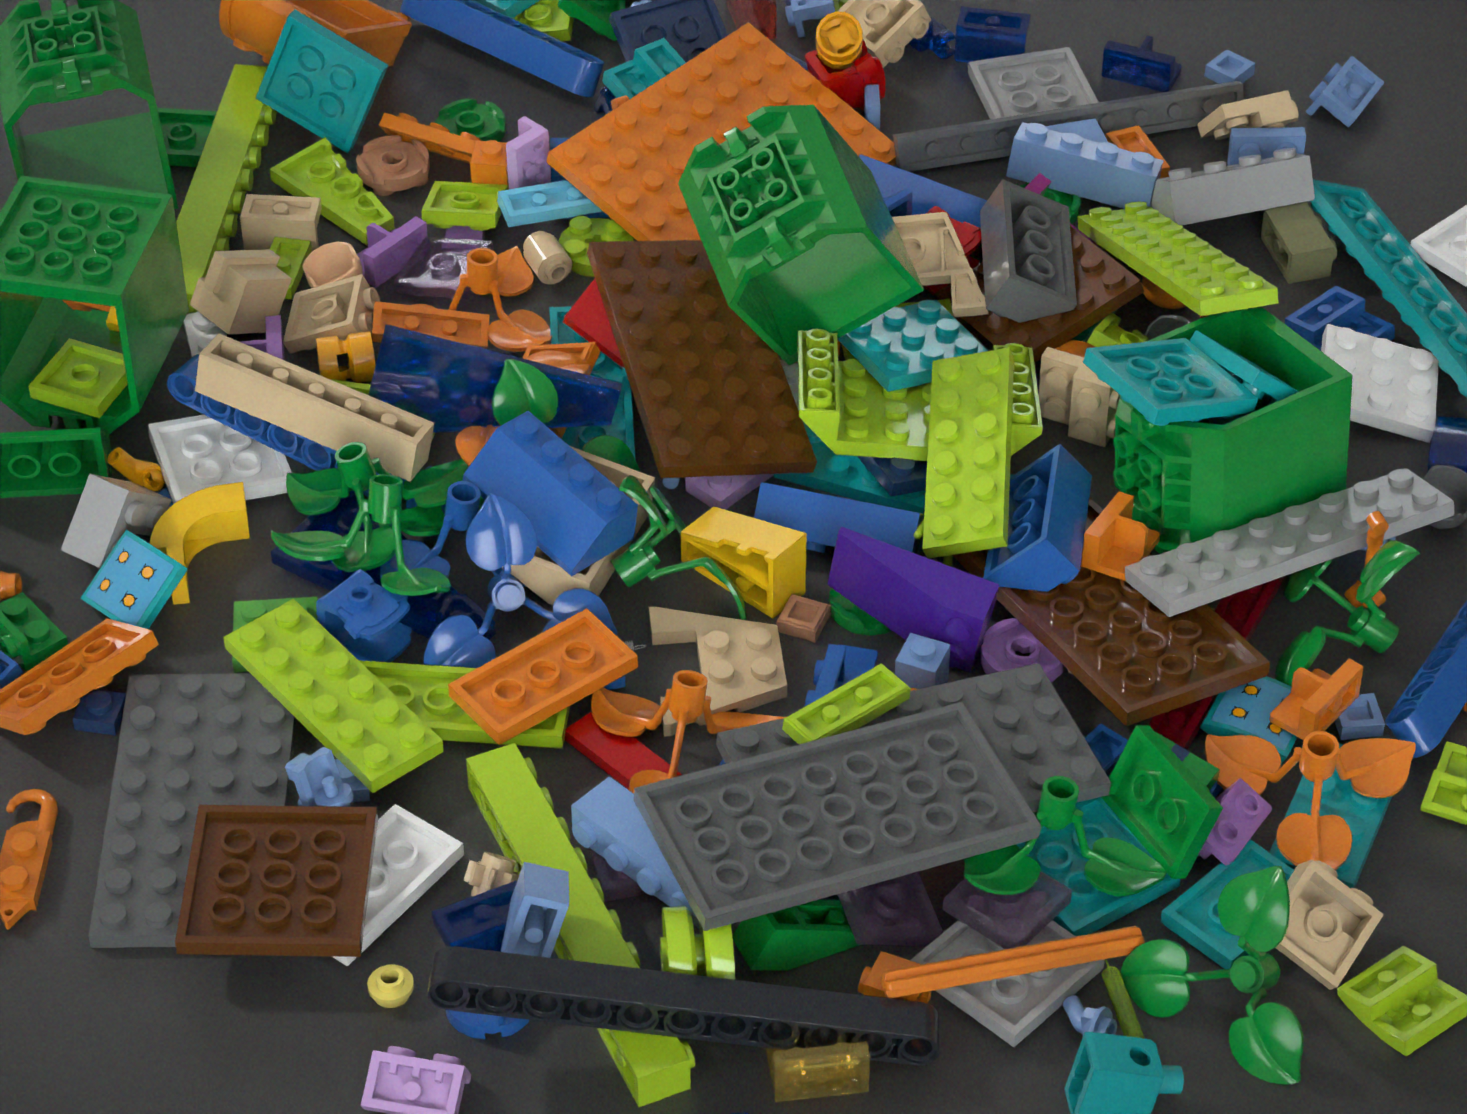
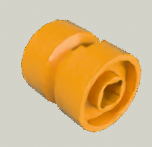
[816,11,863,69]
[316,331,377,383]

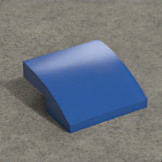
[1285,286,1395,351]

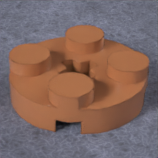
[356,135,430,196]

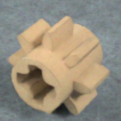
[464,852,519,905]

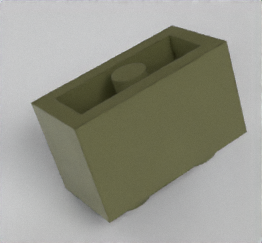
[1261,202,1337,284]

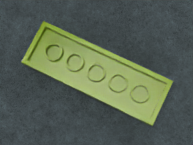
[923,347,1014,559]
[223,598,444,793]
[307,660,570,748]

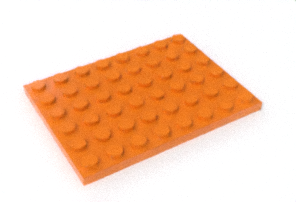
[546,22,896,241]

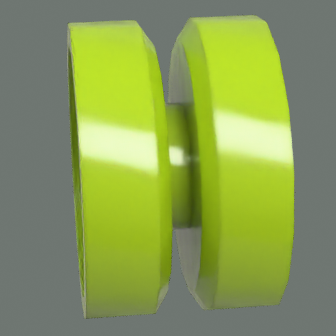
[660,906,735,980]

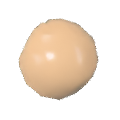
[302,241,363,288]

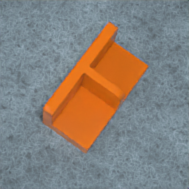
[1081,491,1160,581]
[1269,659,1364,740]

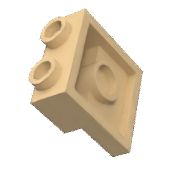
[837,0,931,68]
[1197,90,1298,140]
[283,274,380,353]
[1039,347,1120,447]
[1275,859,1384,990]

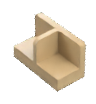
[240,194,322,251]

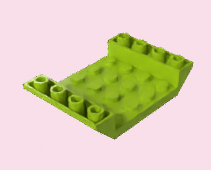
[797,329,1043,461]

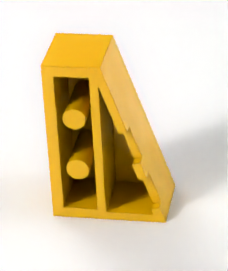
[681,507,807,619]

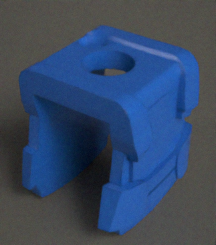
[316,569,412,662]

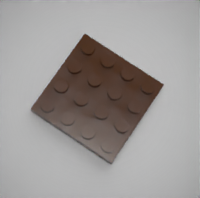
[934,225,1144,363]
[175,805,378,957]

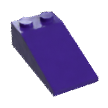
[828,526,1000,673]

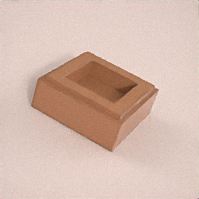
[776,594,831,643]

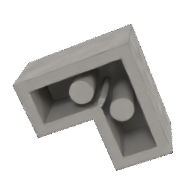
[61,474,171,568]

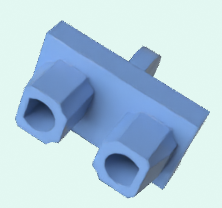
[285,747,354,807]

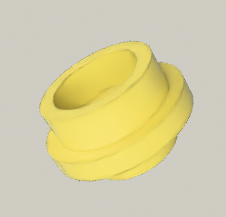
[367,964,414,1008]

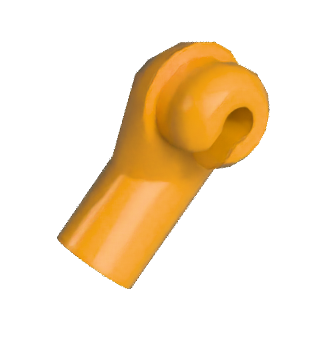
[107,447,165,492]

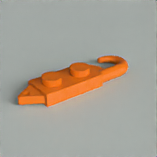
[0,789,58,930]

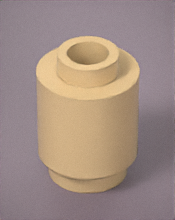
[523,231,572,284]

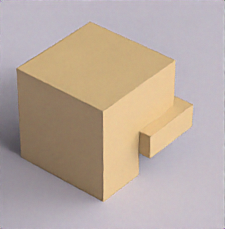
[190,249,292,335]

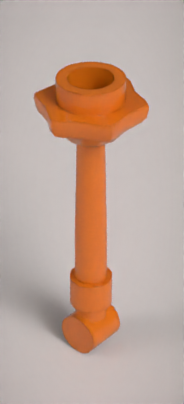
[1344,511,1389,608]

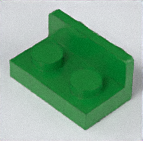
[0,592,68,671]

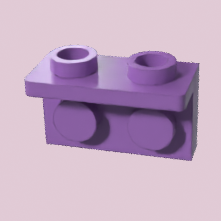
[1198,778,1272,865]

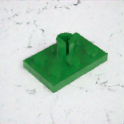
[1101,725,1223,879]

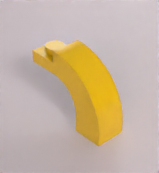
[150,482,250,605]

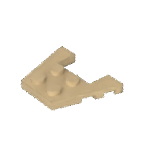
[892,212,988,317]
[649,607,787,737]

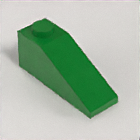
[732,900,882,970]

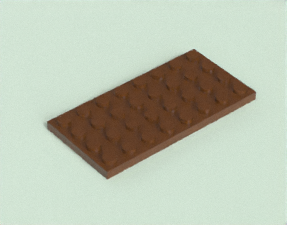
[587,240,817,478]
[952,498,1270,726]

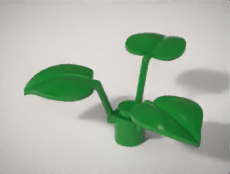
[479,359,640,510]
[286,442,469,572]
[271,474,451,596]
[611,475,747,620]
[1275,540,1420,687]
[964,776,1167,897]
[1120,866,1304,1085]

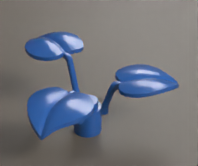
[380,465,526,587]
[423,494,618,668]

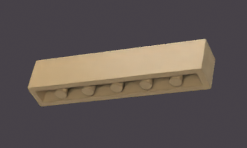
[195,333,434,481]

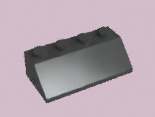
[980,179,1077,323]

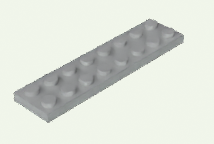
[1125,468,1454,617]

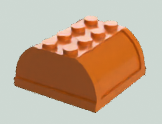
[219,0,412,65]

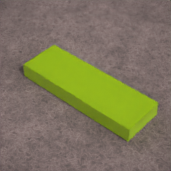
[782,663,911,744]

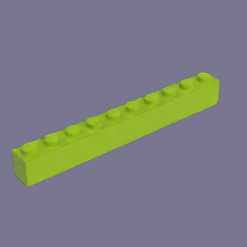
[176,64,276,314]
[466,743,695,1107]

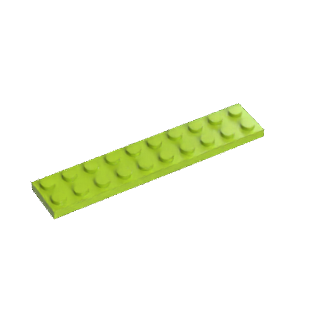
[1077,202,1278,316]

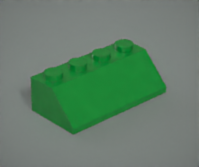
[0,428,113,498]

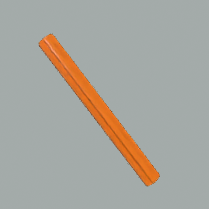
[881,926,1145,998]

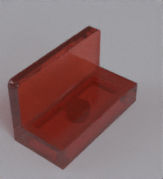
[726,0,777,39]

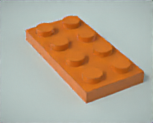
[448,608,638,745]
[0,618,159,735]

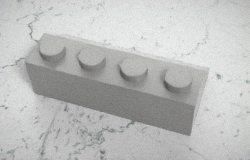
[1150,148,1315,225]

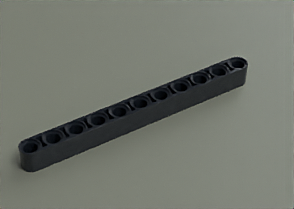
[427,946,940,1065]

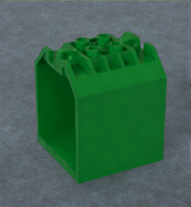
[0,0,179,209]
[678,104,924,366]
[0,176,189,434]
[1113,306,1353,554]

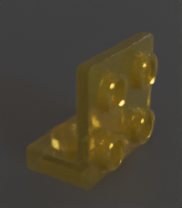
[765,1042,870,1102]

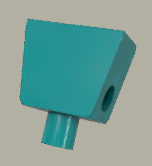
[1064,1032,1184,1114]

